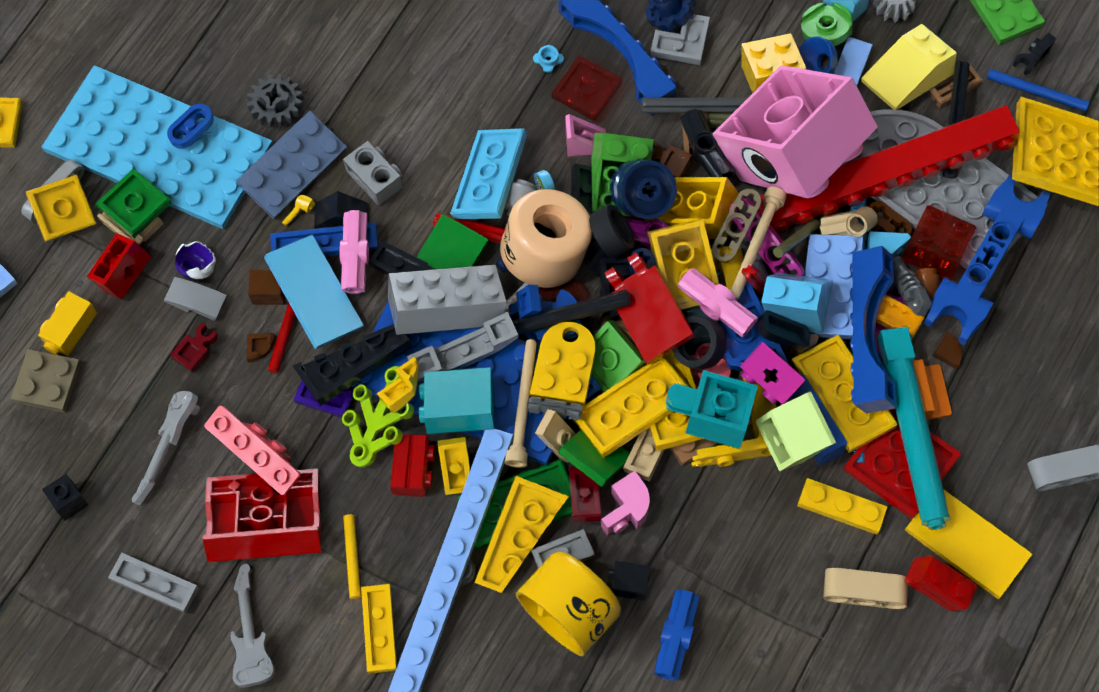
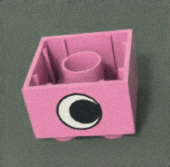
[712,65,878,198]

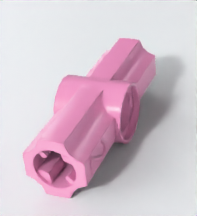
[340,210,369,294]
[678,268,758,338]

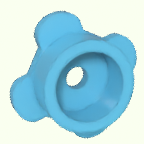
[533,45,564,73]

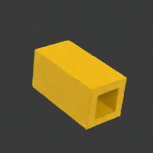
[38,291,97,357]

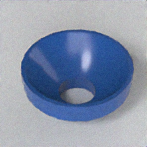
[799,37,837,74]

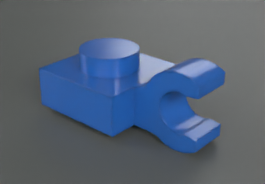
[509,285,542,319]

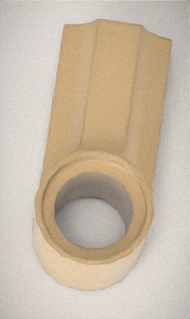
[820,207,878,237]

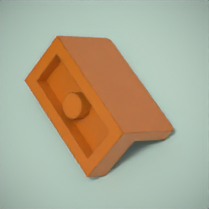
[913,359,952,420]

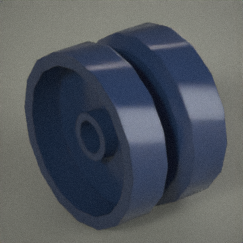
[610,159,677,219]

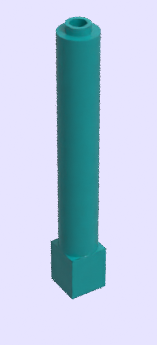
[876,327,950,530]

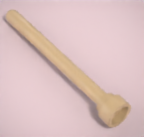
[731,186,787,301]
[504,339,537,468]

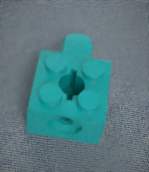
[665,370,758,449]

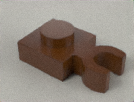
[651,141,694,177]

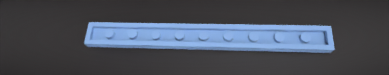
[388,429,513,692]

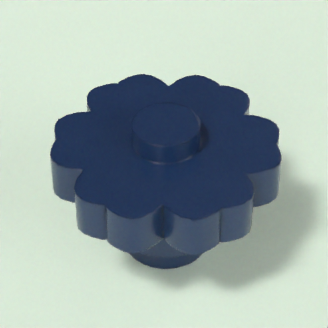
[645,0,696,31]

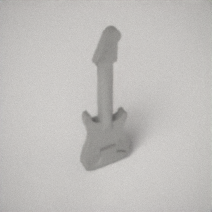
[132,391,200,505]
[230,564,275,688]

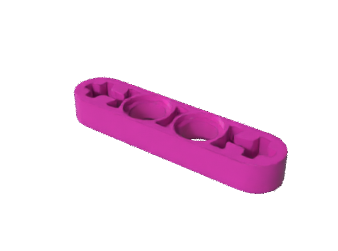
[729,198,805,276]

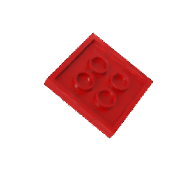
[843,409,961,520]

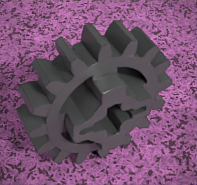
[247,74,304,128]

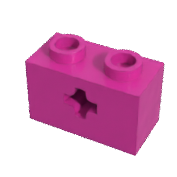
[739,342,805,405]

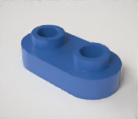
[167,104,214,149]

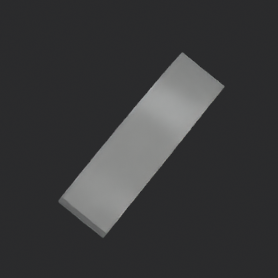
[407,312,519,382]

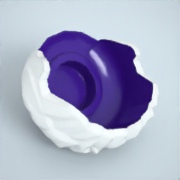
[175,241,216,279]

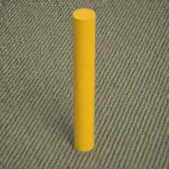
[343,514,361,599]

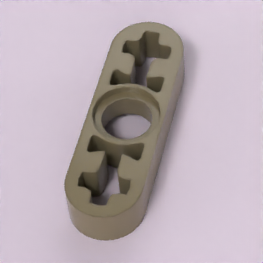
[712,189,761,263]

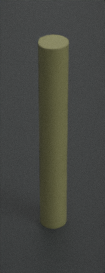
[773,218,820,258]

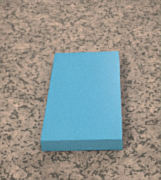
[450,128,528,219]
[264,235,364,350]

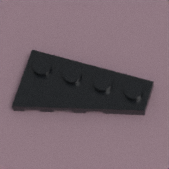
[293,324,413,406]

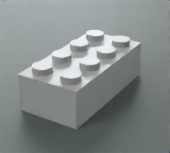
[388,265,506,335]

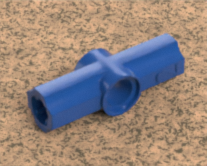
[654,590,699,681]

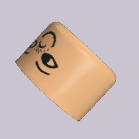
[500,189,593,288]

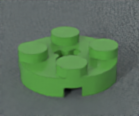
[801,3,853,46]

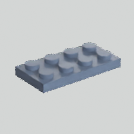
[236,111,347,219]

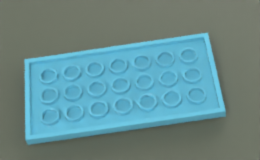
[42,65,273,230]

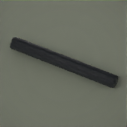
[942,61,970,179]
[512,290,632,335]

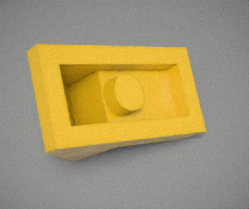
[438,437,470,495]

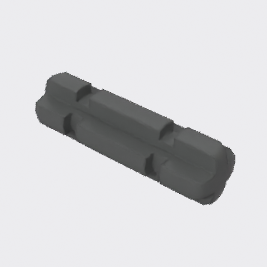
[528,396,583,420]

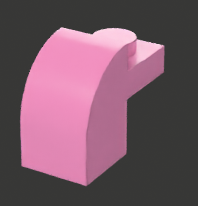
[601,471,650,536]

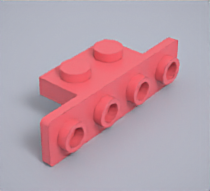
[204,406,301,495]

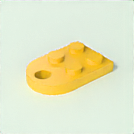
[530,322,596,406]

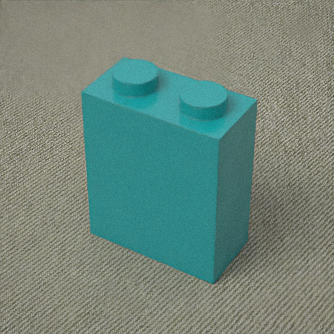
[419,367,494,434]

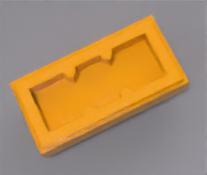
[876,295,925,341]

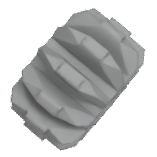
[873,0,917,23]

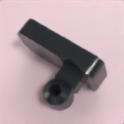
[757,310,810,354]

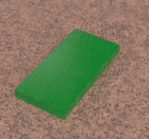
[457,459,572,550]

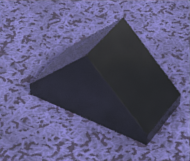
[314,191,368,229]

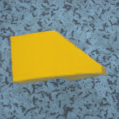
[377,357,419,414]

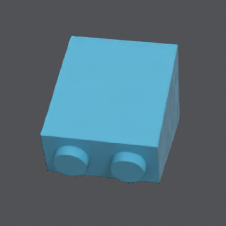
[761,273,833,333]

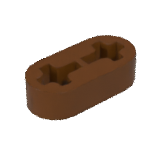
[869,201,912,235]

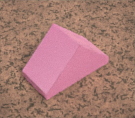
[565,114,606,156]

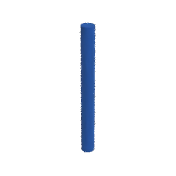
[987,69,1089,112]

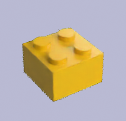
[741,33,806,93]

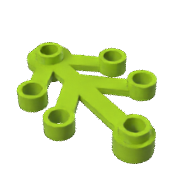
[342,366,414,467]

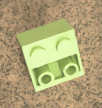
[755,392,836,471]

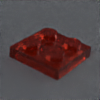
[551,55,622,121]

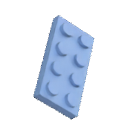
[805,234,864,339]

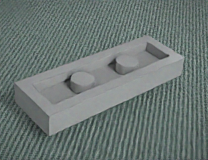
[108,553,199,614]

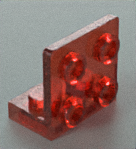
[902,205,976,280]

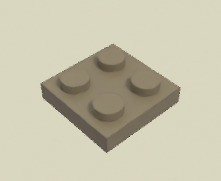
[10,349,82,413]

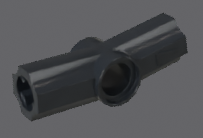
[680,109,735,179]

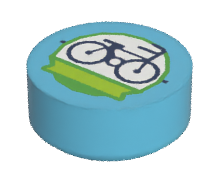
[534,170,555,190]

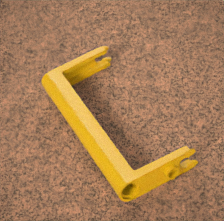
[692,246,777,467]

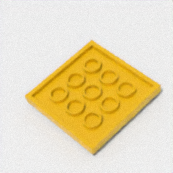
[1012,97,1099,206]

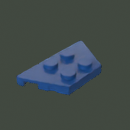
[708,281,790,373]

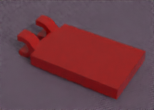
[604,253,695,365]

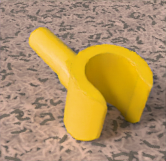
[282,195,315,227]

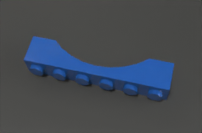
[558,0,677,116]
[850,246,897,413]

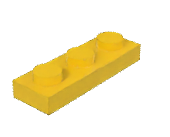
[797,478,887,535]
[361,584,397,674]

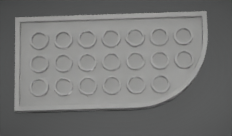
[842,109,1049,278]

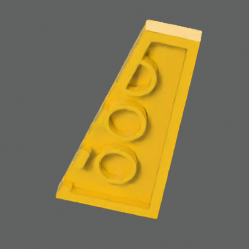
[474,476,569,593]

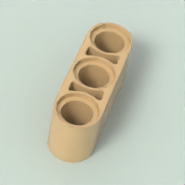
[823,568,908,609]

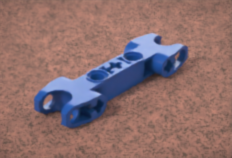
[924,174,1051,345]

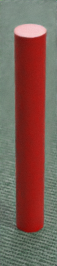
[268,302,296,374]

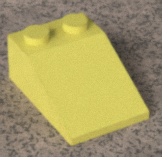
[861,24,957,111]

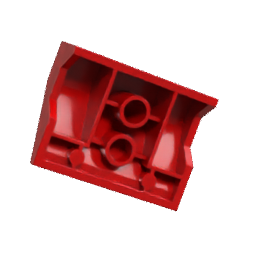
[202,468,322,562]

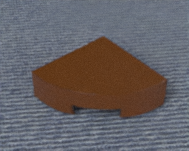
[933,332,962,369]
[247,333,276,363]

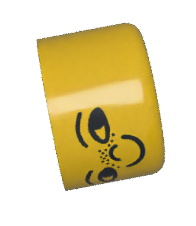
[516,551,621,656]

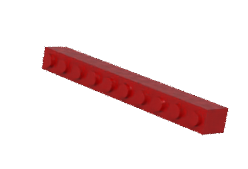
[759,105,1020,233]

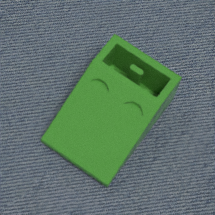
[591,133,654,216]

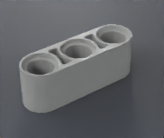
[1027,444,1099,491]

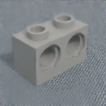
[343,141,403,206]

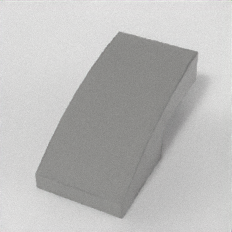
[163,277,226,321]

